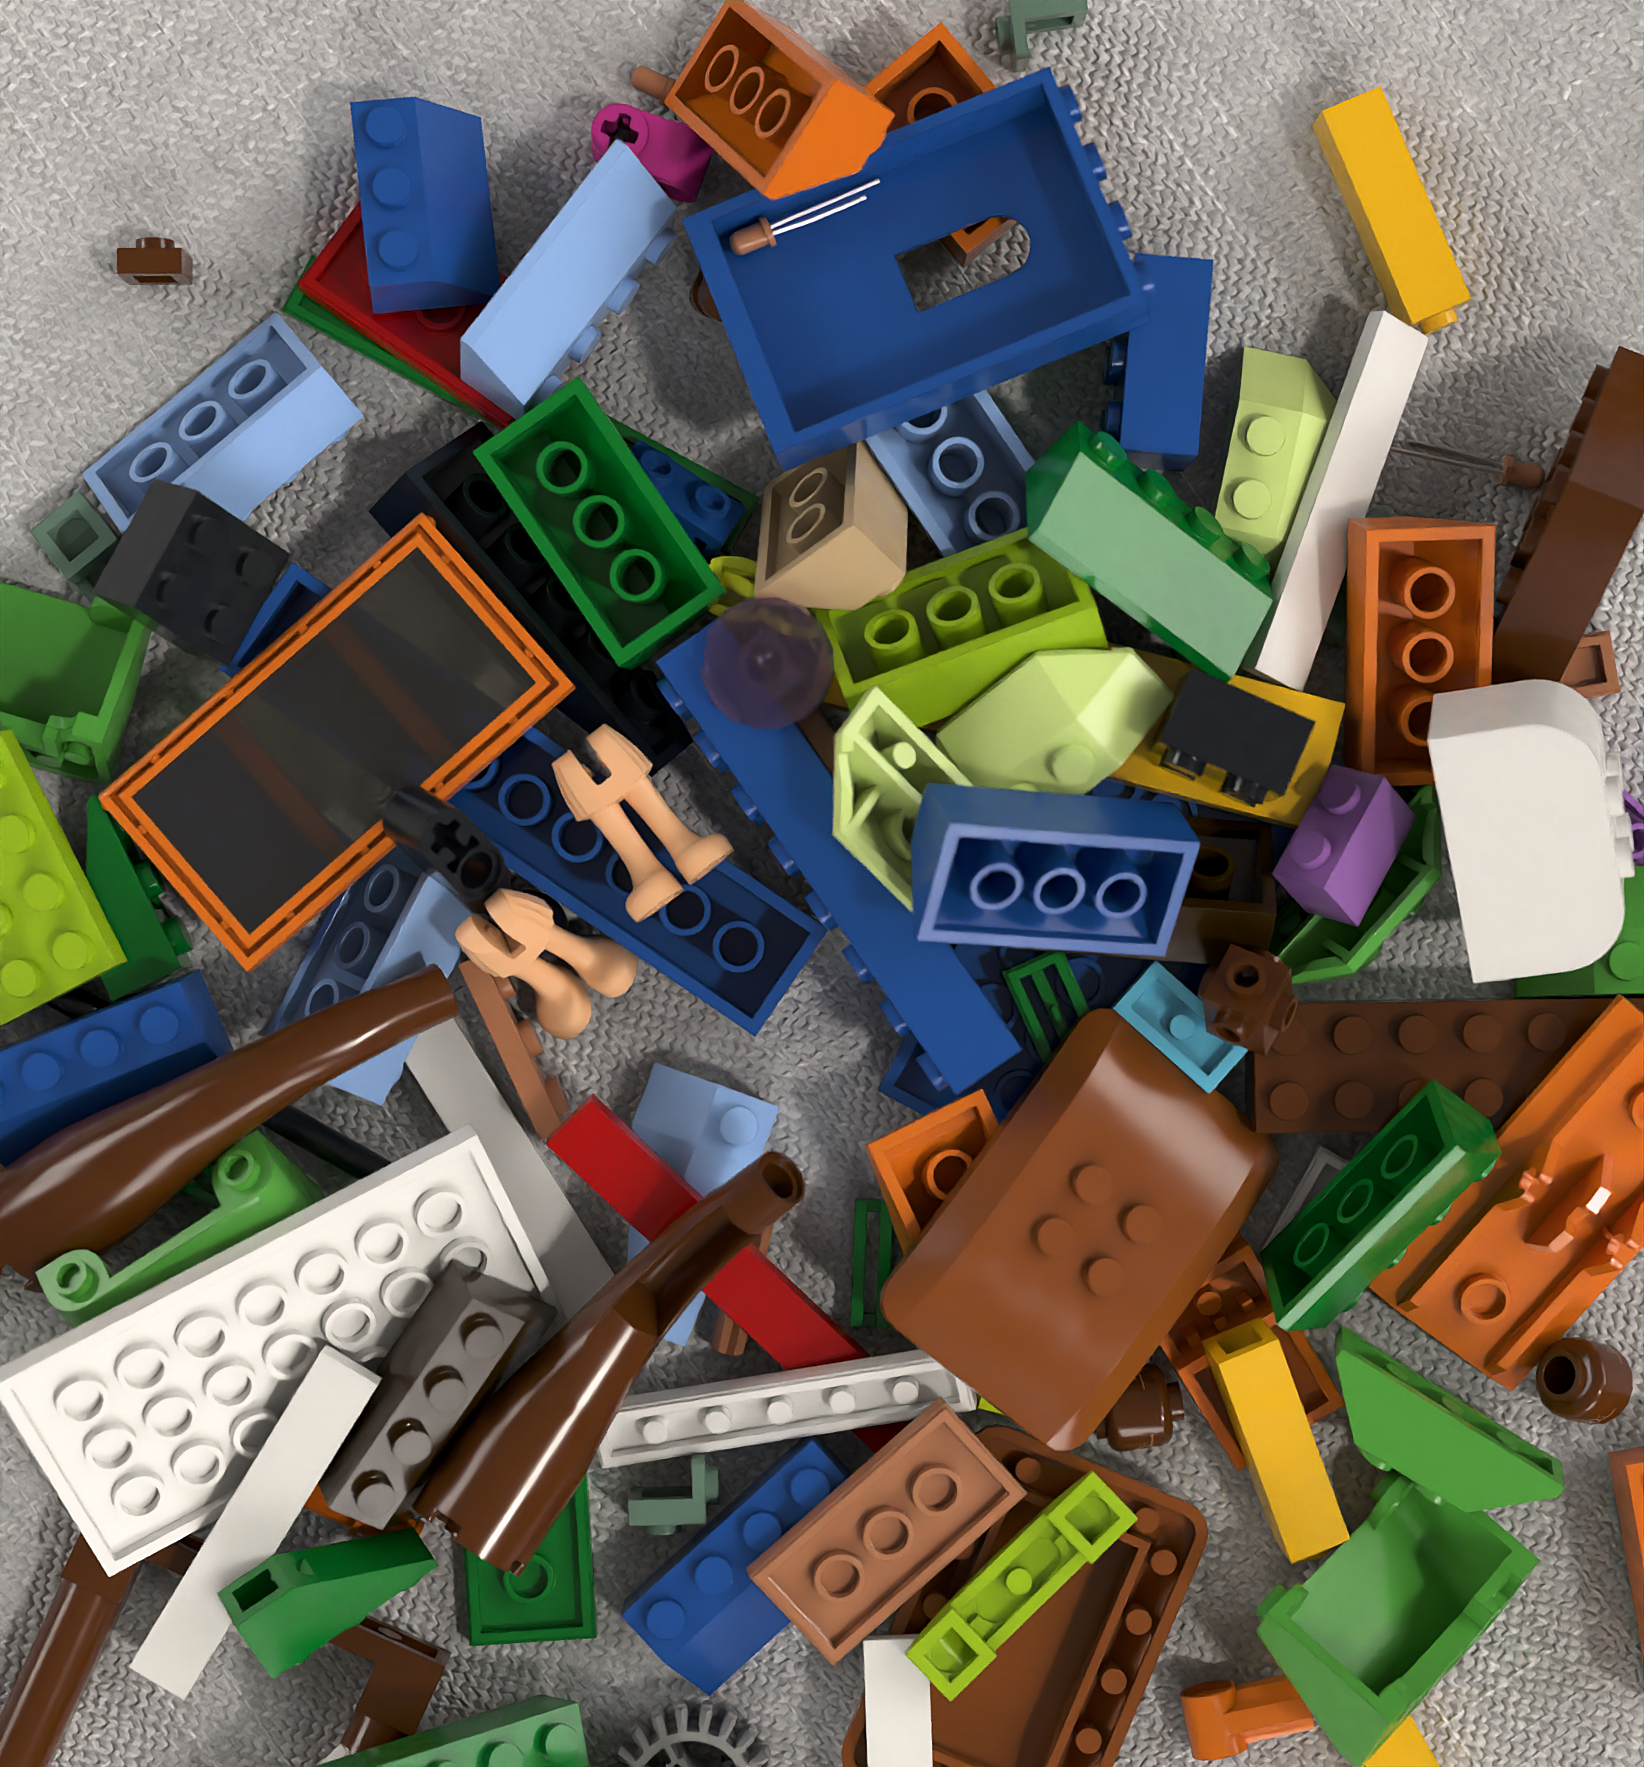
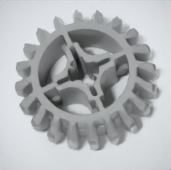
[608,1699,771,1767]

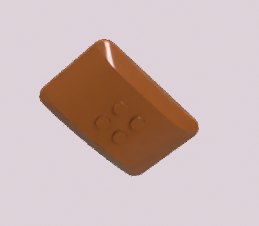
[880,1008,1279,1451]
[841,1424,1209,1767]

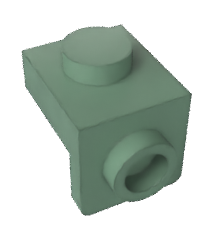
[995,0,1088,73]
[628,1452,719,1535]

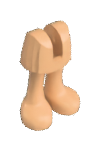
[551,723,734,923]
[455,888,638,1040]

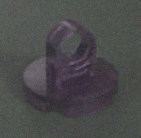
[701,598,834,729]

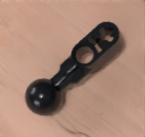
[382,785,569,963]

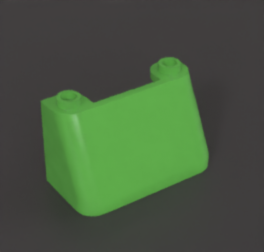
[0,582,152,785]
[35,1130,326,1329]
[1254,1468,1540,1767]

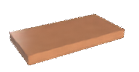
[746,1396,1027,1665]

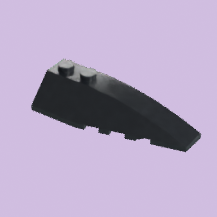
[368,421,694,777]

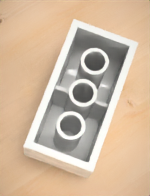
[1428,679,1635,984]

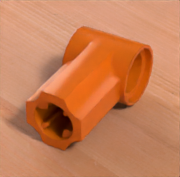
[1179,1674,1315,1761]

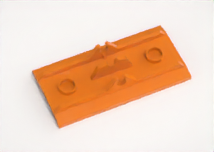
[1368,994,1644,1391]

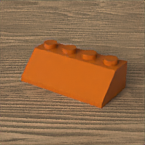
[663,0,895,200]
[1343,516,1496,786]

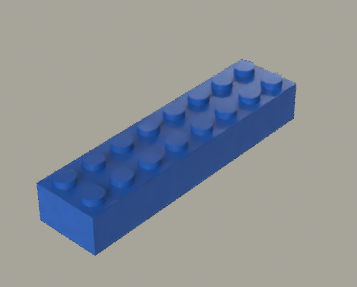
[656,617,1024,1095]

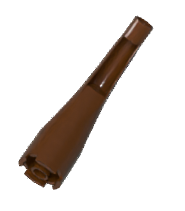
[0,963,458,1293]
[411,1151,805,1577]

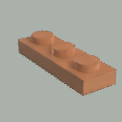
[458,960,572,1140]

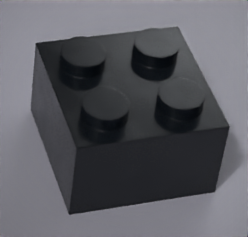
[92,479,290,667]
[1149,668,1316,808]

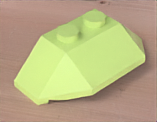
[1208,346,1337,584]
[936,647,1174,795]
[833,686,975,913]

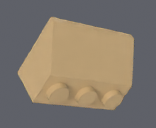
[754,440,908,610]

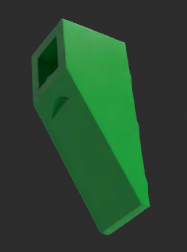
[86,793,194,1001]
[217,1527,439,1680]

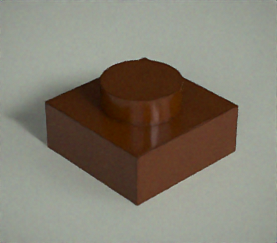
[117,237,193,285]

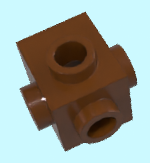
[1198,944,1298,1056]

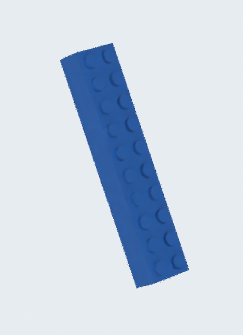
[219,562,828,1037]

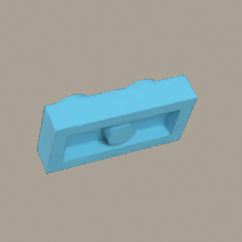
[1110,960,1248,1094]

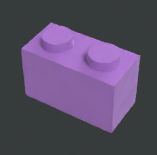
[1272,764,1417,927]

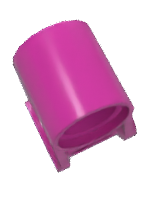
[591,103,714,203]

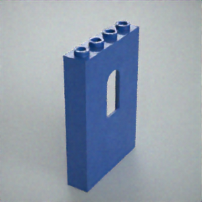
[682,66,1157,472]

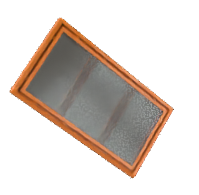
[97,512,576,973]

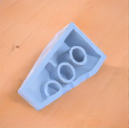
[627,1062,779,1347]

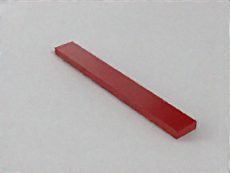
[546,1094,913,1453]

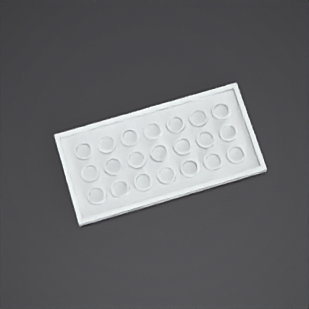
[0,1123,568,1577]

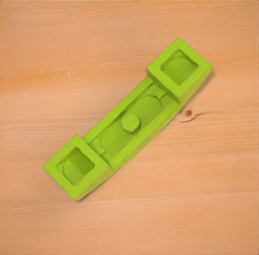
[904,1470,1138,1702]

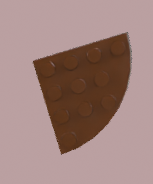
[1491,346,1644,685]

